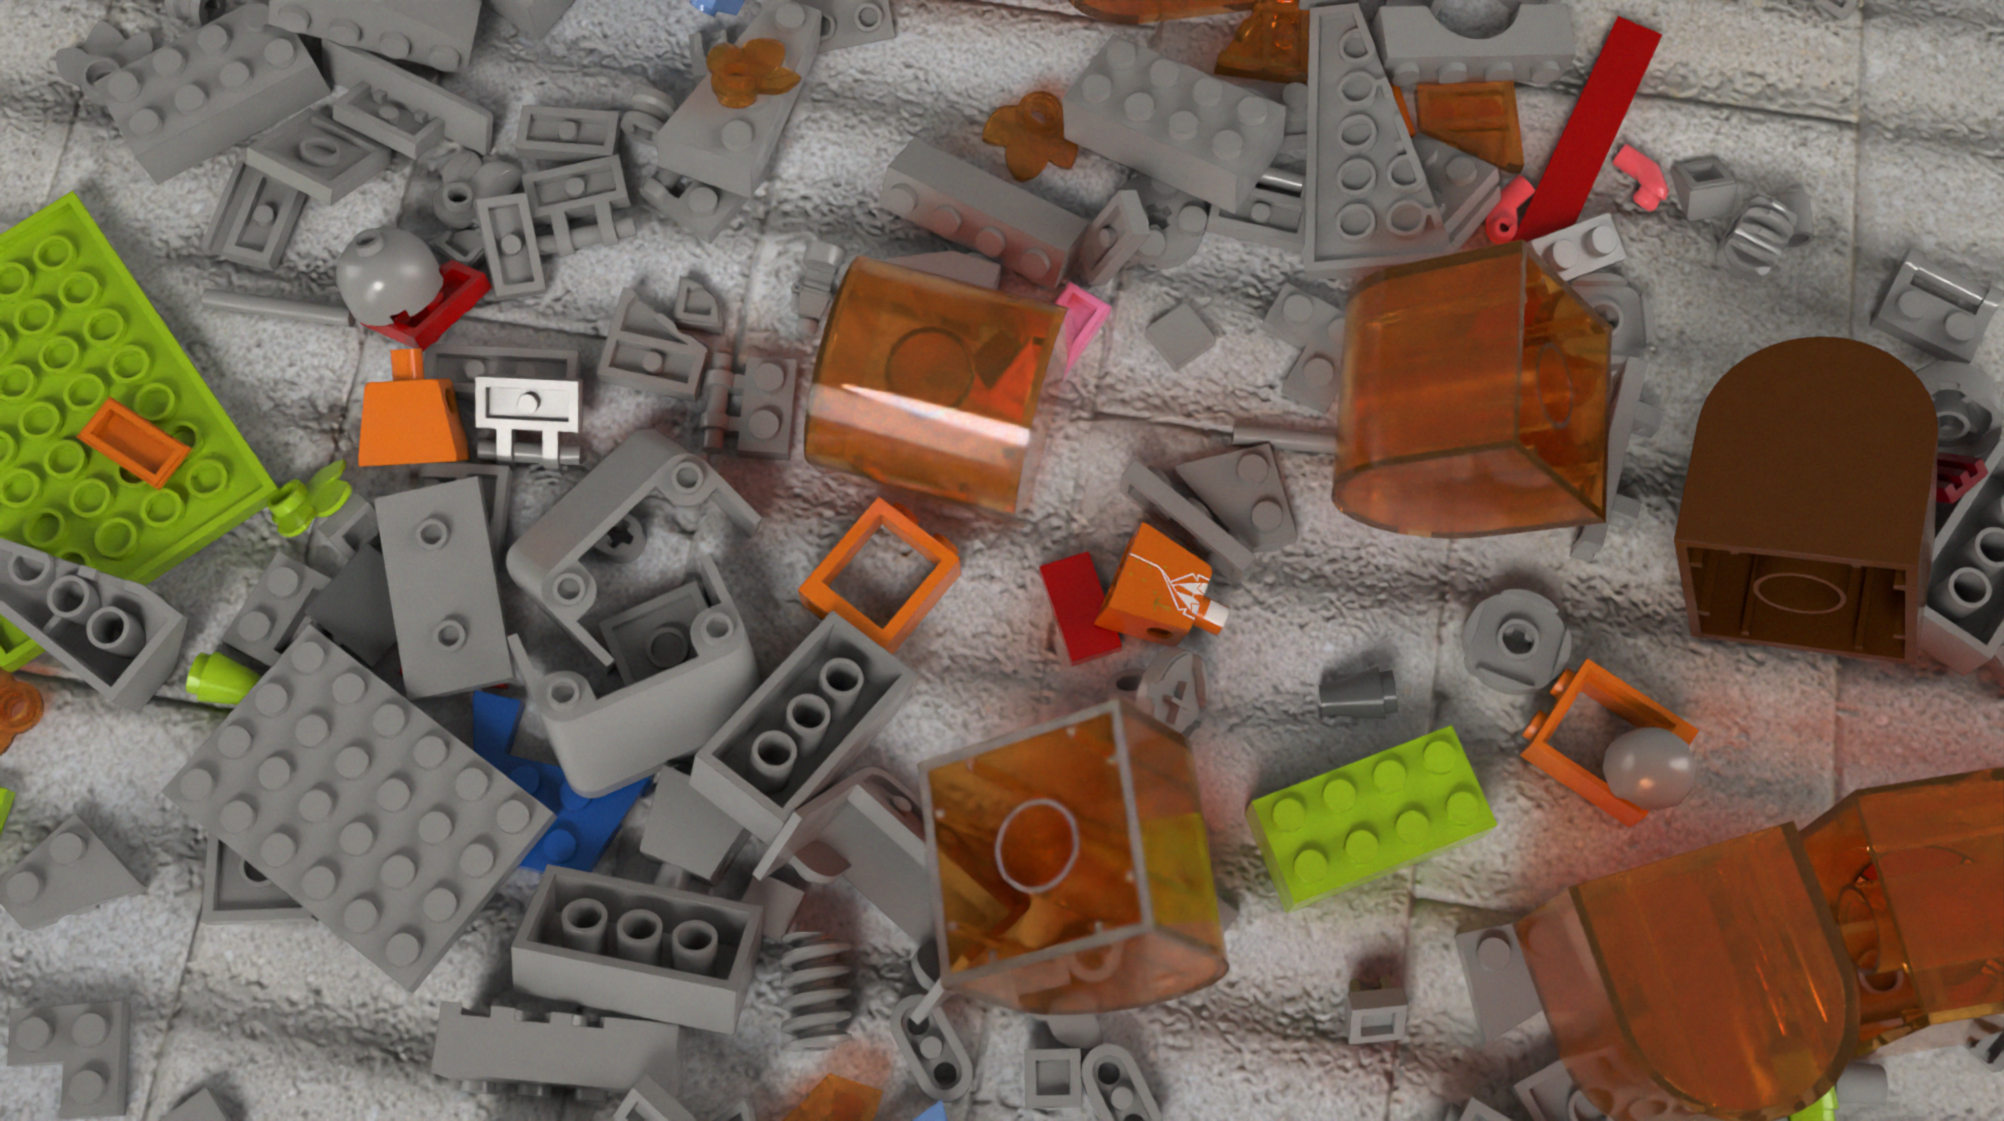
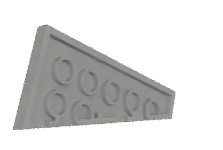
[1304,3,1460,280]

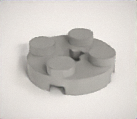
[1112,174,1207,269]
[1549,272,1655,372]
[1462,588,1572,695]

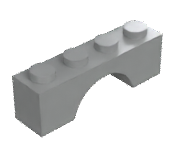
[1369,4,1576,87]

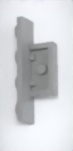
[321,39,493,160]

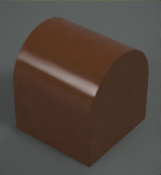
[1674,336,1938,665]

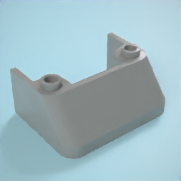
[506,429,762,675]
[507,554,764,798]
[752,767,1027,1025]

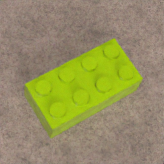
[1244,725,1498,914]

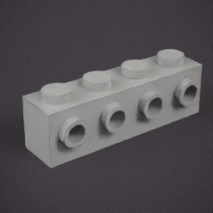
[879,137,1089,290]

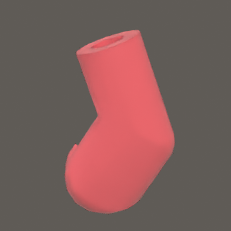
[1612,143,1669,212]
[1485,174,1535,245]

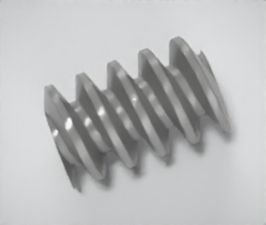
[781,931,852,1052]

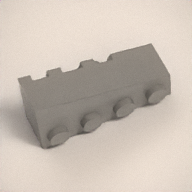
[268,0,482,76]
[656,0,822,199]
[431,1001,687,1103]

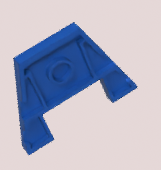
[473,690,655,874]

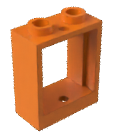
[798,496,961,655]
[1520,658,1699,828]

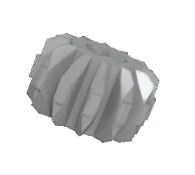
[1715,194,1797,283]

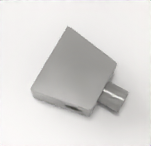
[640,765,753,891]

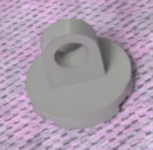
[1106,647,1210,755]

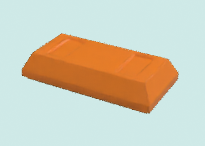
[76,396,192,491]

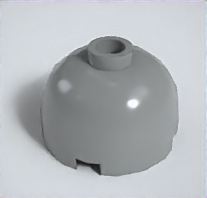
[336,227,443,326]
[1914,361,2004,457]

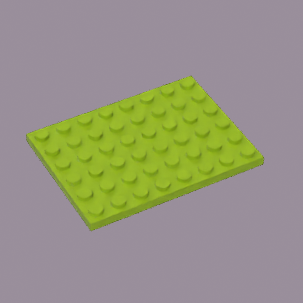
[0,190,281,673]

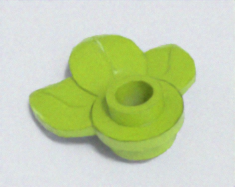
[267,459,353,537]

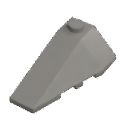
[0,538,188,713]

